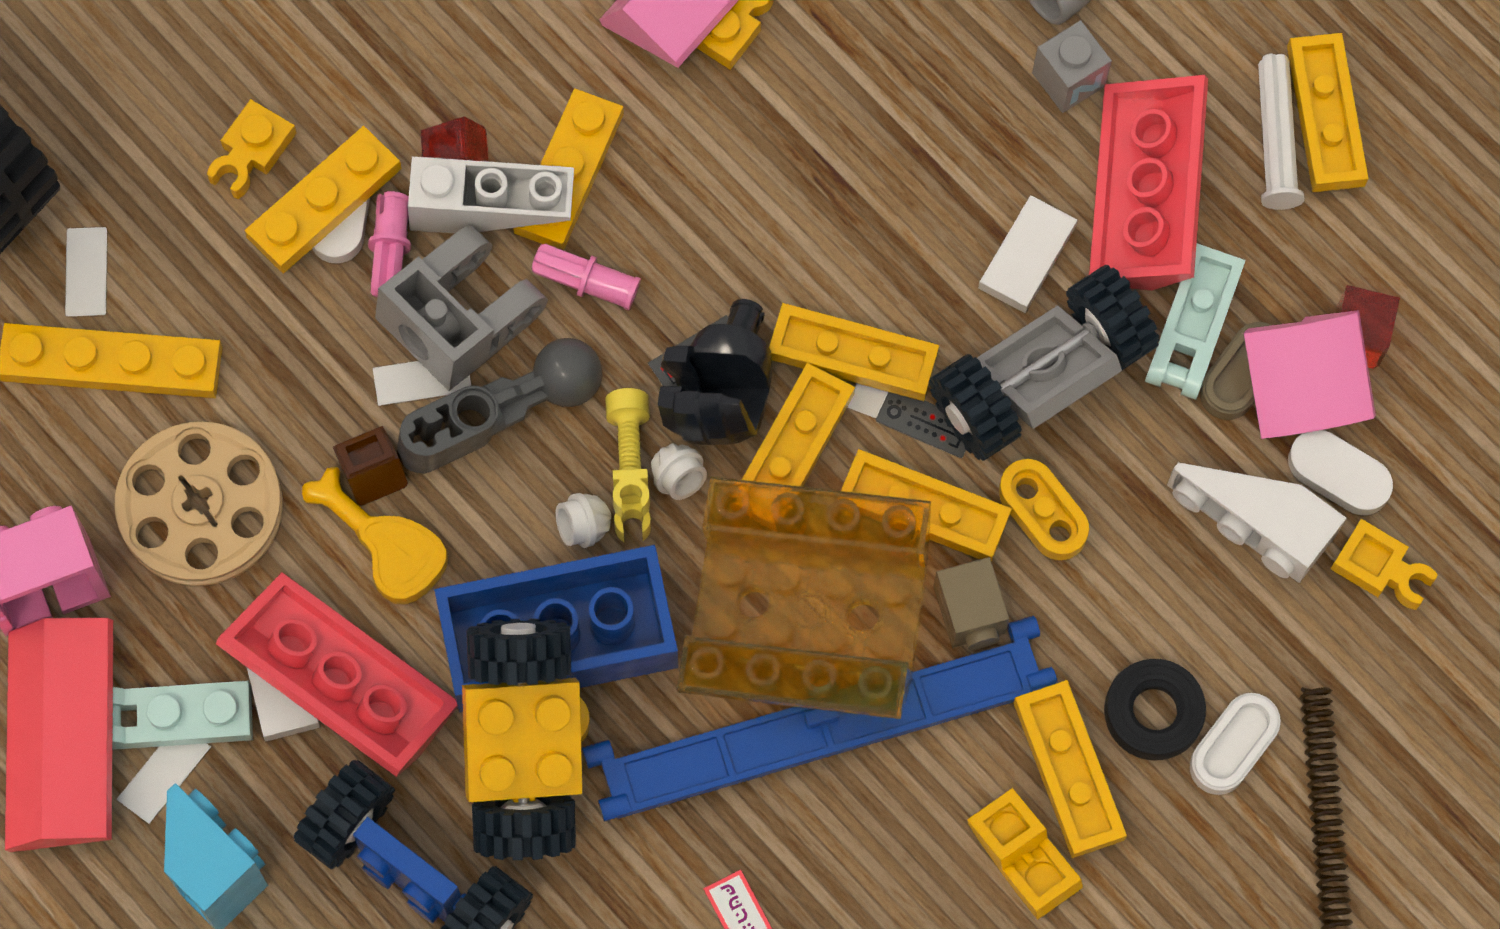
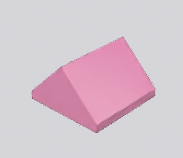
[599,0,738,68]

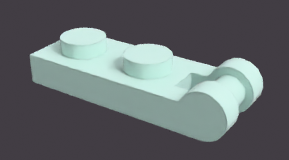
[1145,243,1246,400]
[112,681,253,750]

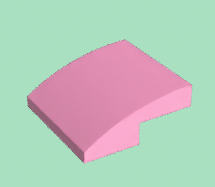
[1244,310,1376,439]

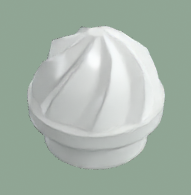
[651,443,707,500]
[556,493,611,548]

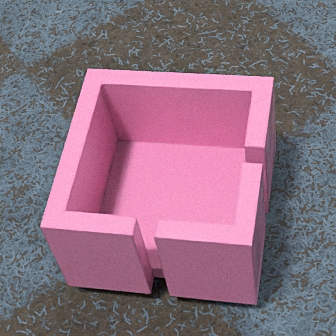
[0,505,111,636]

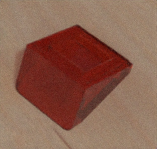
[420,116,489,162]

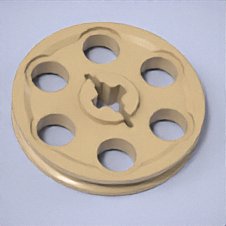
[115,421,283,586]

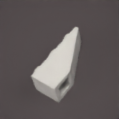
[408,156,574,233]
[1167,462,1346,583]

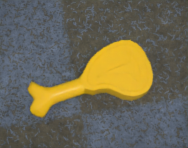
[302,467,448,605]

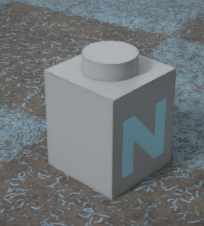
[1032,20,1112,113]

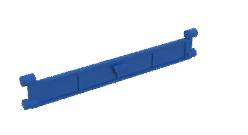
[582,616,1058,822]

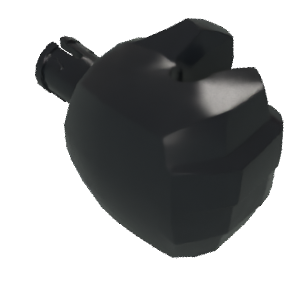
[658,299,772,445]

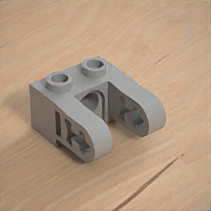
[375,225,548,391]

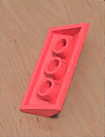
[1089,75,1208,291]
[216,572,458,777]
[5,618,113,852]

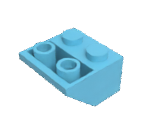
[164,783,268,929]

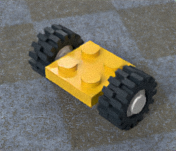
[462,619,582,860]

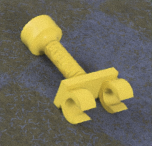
[605,388,651,542]

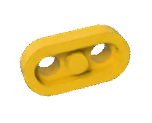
[999,459,1089,560]

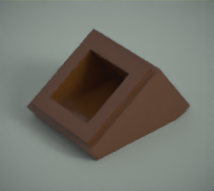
[333,426,408,506]

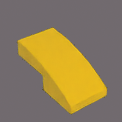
[967,788,1083,920]

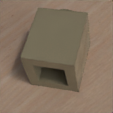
[933,557,1009,650]

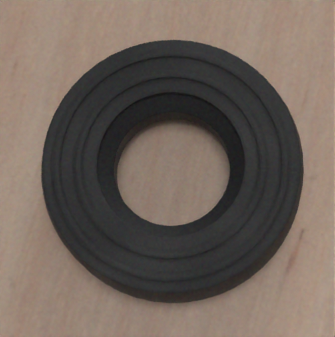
[1104,659,1206,760]

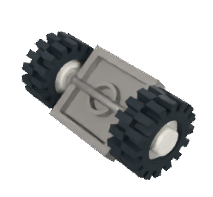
[929,265,1160,461]

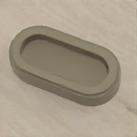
[1200,322,1272,420]

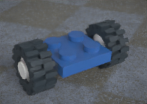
[294,760,533,929]

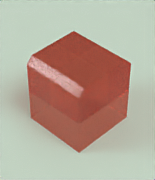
[1336,285,1400,369]

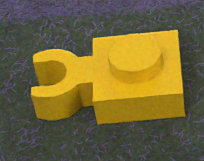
[697,0,774,70]
[207,99,297,199]
[1331,519,1438,610]

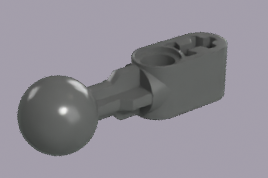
[397,338,602,473]

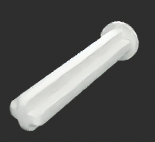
[1258,53,1304,210]

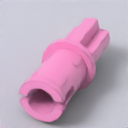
[368,191,411,297]
[532,244,641,310]

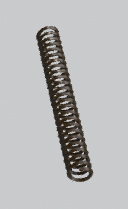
[1299,687,1353,929]

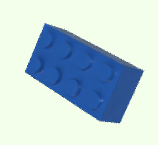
[434,545,678,713]

